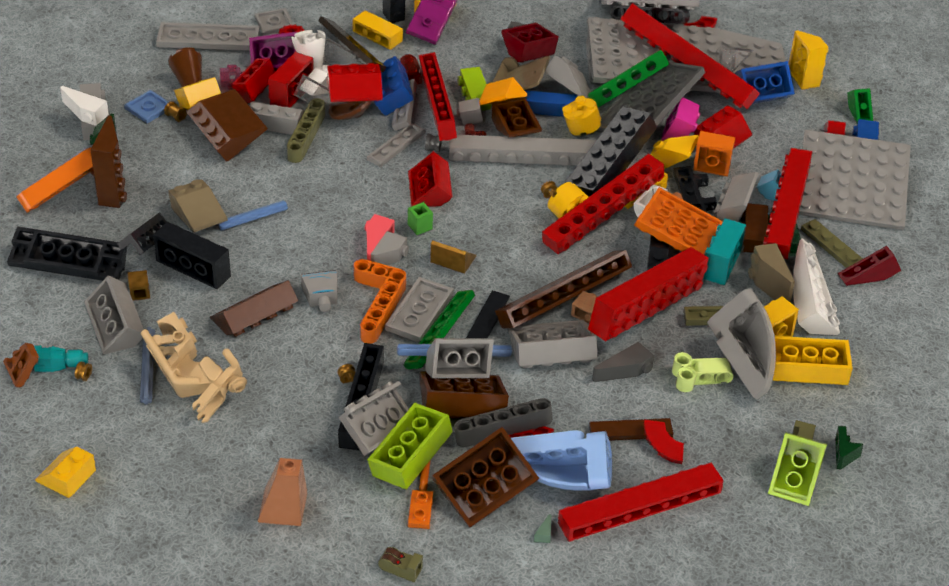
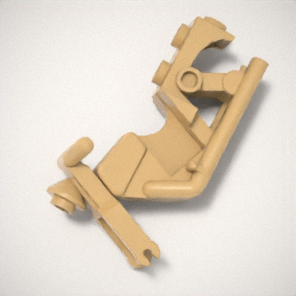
[141,312,247,423]

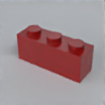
[231,58,275,103]

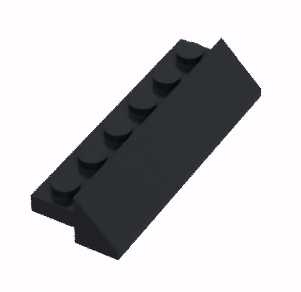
[7,226,127,281]

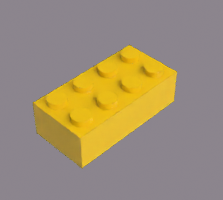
[772,336,853,385]

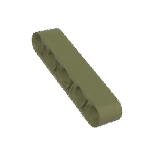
[287,98,325,163]

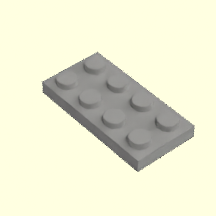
[385,277,454,342]

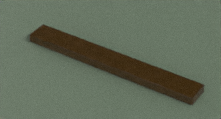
[318,16,386,72]

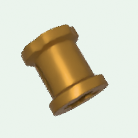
[164,101,187,122]

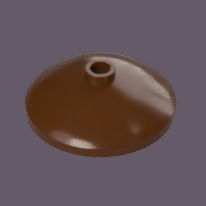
[328,101,373,120]

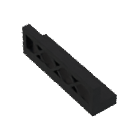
[117,212,167,255]

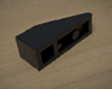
[647,235,669,270]

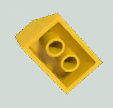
[789,30,828,90]

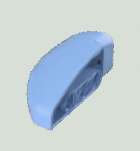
[511,430,612,491]

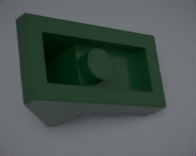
[835,426,864,470]

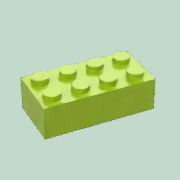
[367,403,453,490]

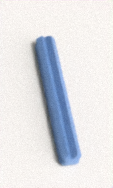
[218,200,288,230]

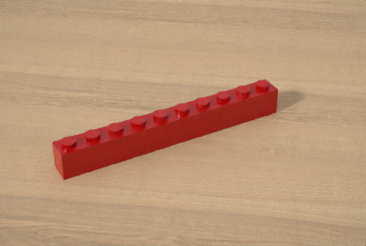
[620,3,760,110]

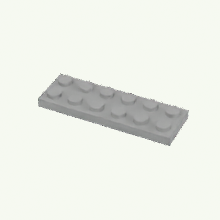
[156,22,260,51]

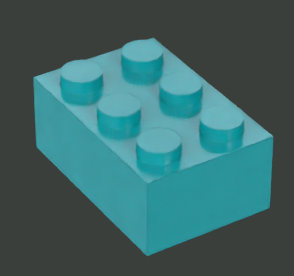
[703,218,746,285]

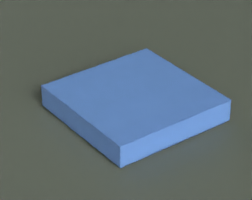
[124,90,169,124]

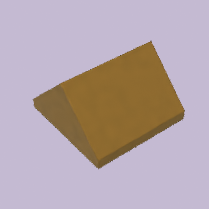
[430,240,476,274]

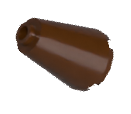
[168,47,202,87]

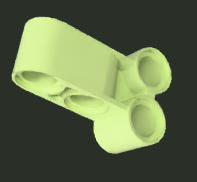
[672,352,734,392]

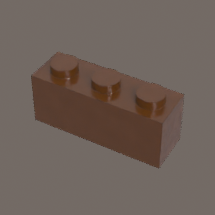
[741,203,768,253]

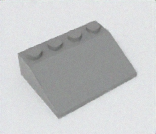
[508,320,597,368]

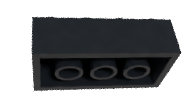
[153,222,231,289]

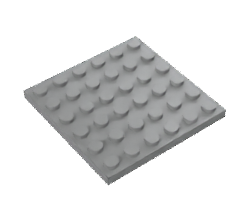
[799,130,911,230]

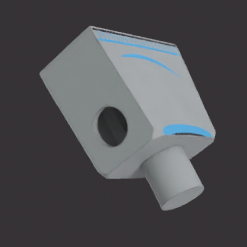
[301,270,338,312]

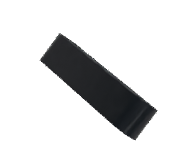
[610,5,690,24]

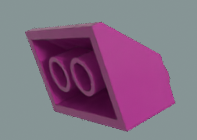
[249,32,298,69]

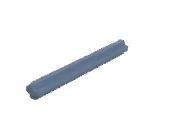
[140,327,155,404]

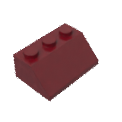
[501,22,559,63]

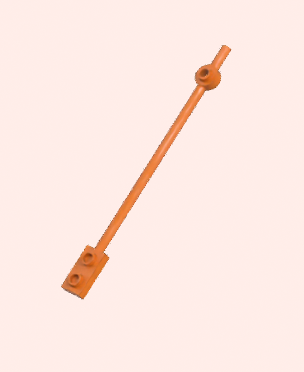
[408,460,433,529]

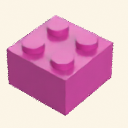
[661,97,700,141]

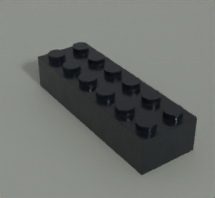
[565,106,657,197]

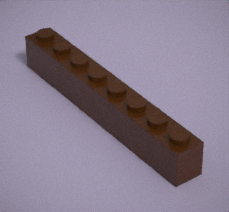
[495,250,632,329]

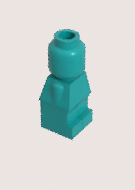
[34,345,89,372]

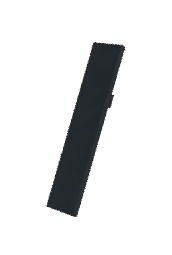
[466,290,510,339]

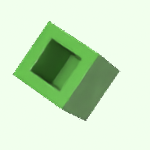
[407,202,433,235]

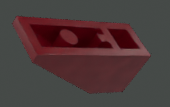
[837,246,901,286]

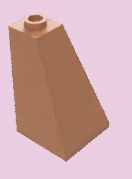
[258,458,307,526]

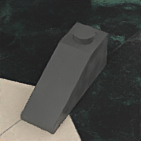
[592,342,654,382]

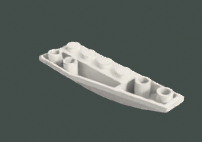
[793,238,840,335]

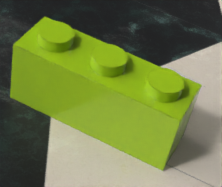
[457,67,491,111]

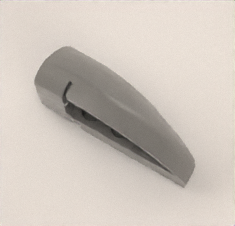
[707,288,776,400]

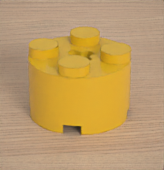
[562,96,601,136]
[547,182,589,218]

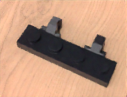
[673,166,717,213]

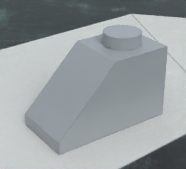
[371,231,409,265]

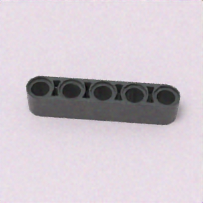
[454,398,553,447]

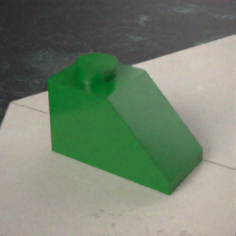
[847,88,873,123]

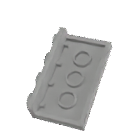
[338,381,409,456]

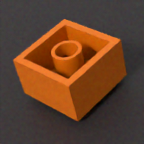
[693,131,735,177]

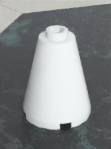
[292,30,326,69]

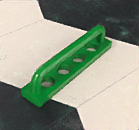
[588,50,669,108]

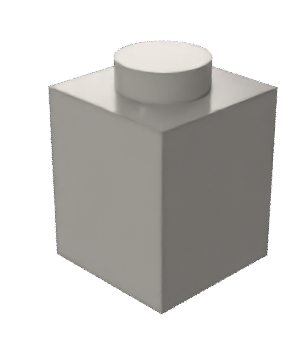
[456,98,483,125]

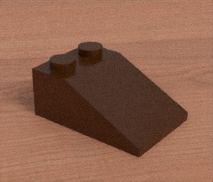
[492,97,542,138]

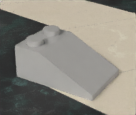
[545,55,591,98]

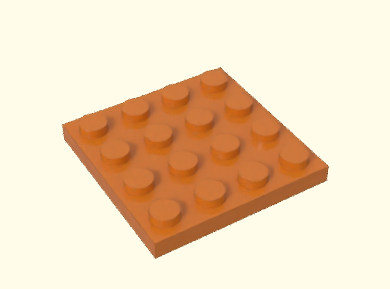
[634,187,723,254]

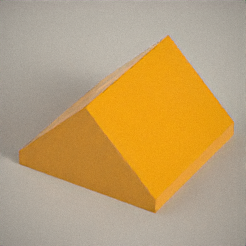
[479,77,527,105]

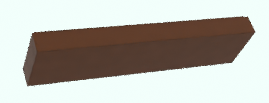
[589,418,674,441]

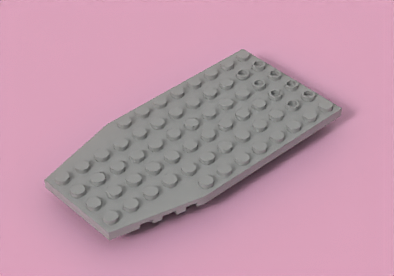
[586,17,786,93]

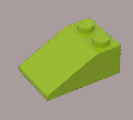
[768,432,827,506]

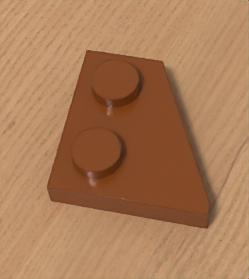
[3,343,39,387]

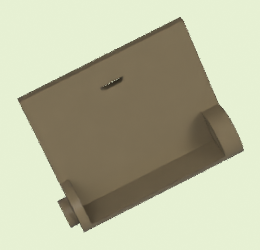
[493,56,550,90]

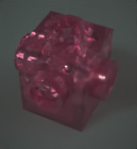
[220,65,243,90]

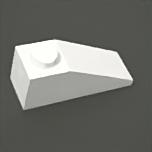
[60,86,109,126]

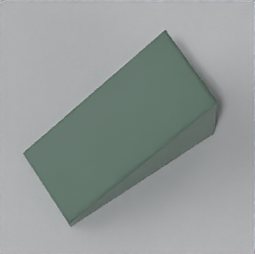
[534,514,551,543]

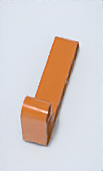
[16,147,94,213]
[354,259,406,344]

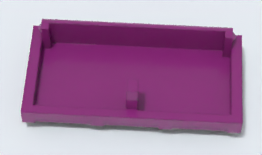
[406,0,458,45]

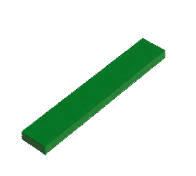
[403,290,475,369]

